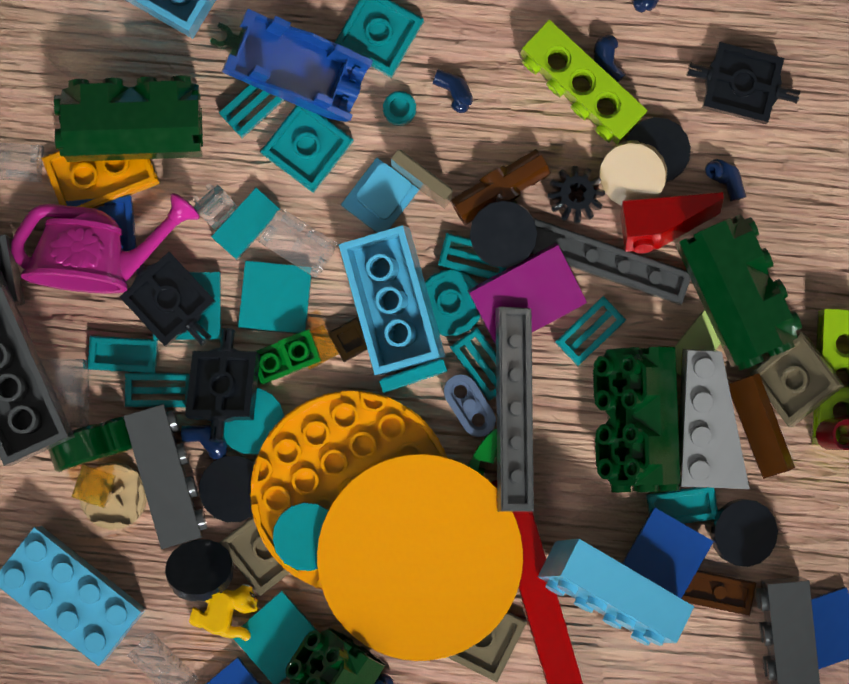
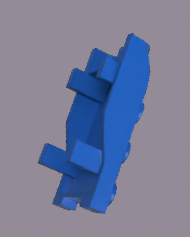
[222,9,373,122]

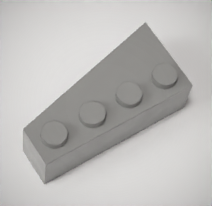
[679,349,750,489]

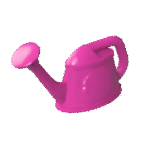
[11,193,200,294]

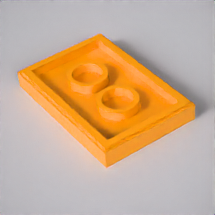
[42,150,160,209]

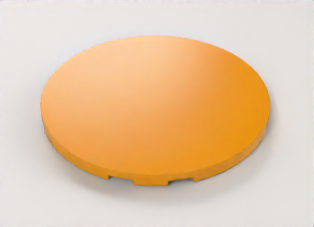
[250,391,447,589]
[317,454,523,661]

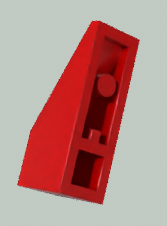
[620,192,724,254]

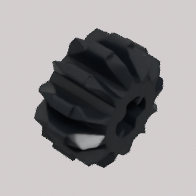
[547,166,605,224]

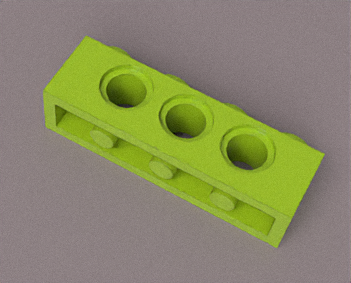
[520,19,648,144]
[812,309,849,445]

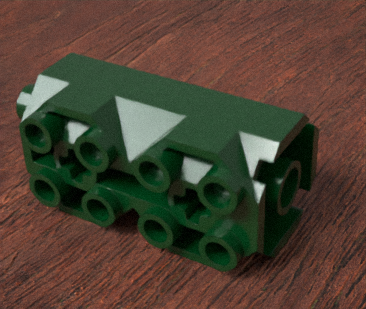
[54,75,203,162]
[675,214,802,371]
[593,347,680,493]
[286,627,385,684]

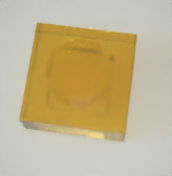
[308,325,339,370]
[71,465,116,508]

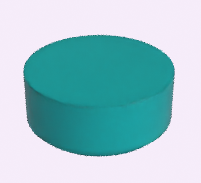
[383,91,416,126]

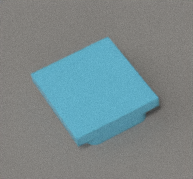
[341,158,419,233]

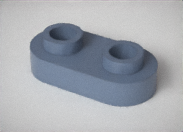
[444,374,496,437]

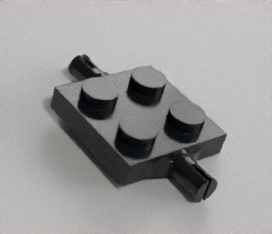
[686,42,800,124]
[120,252,216,347]
[185,328,260,443]

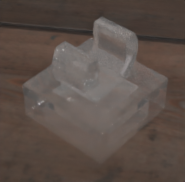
[193,184,238,230]

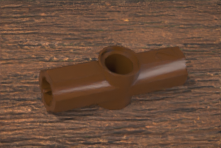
[450,149,551,225]

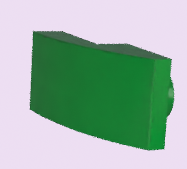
[256,329,322,385]
[467,429,497,476]

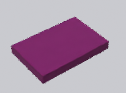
[467,243,587,345]

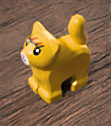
[189,584,259,641]

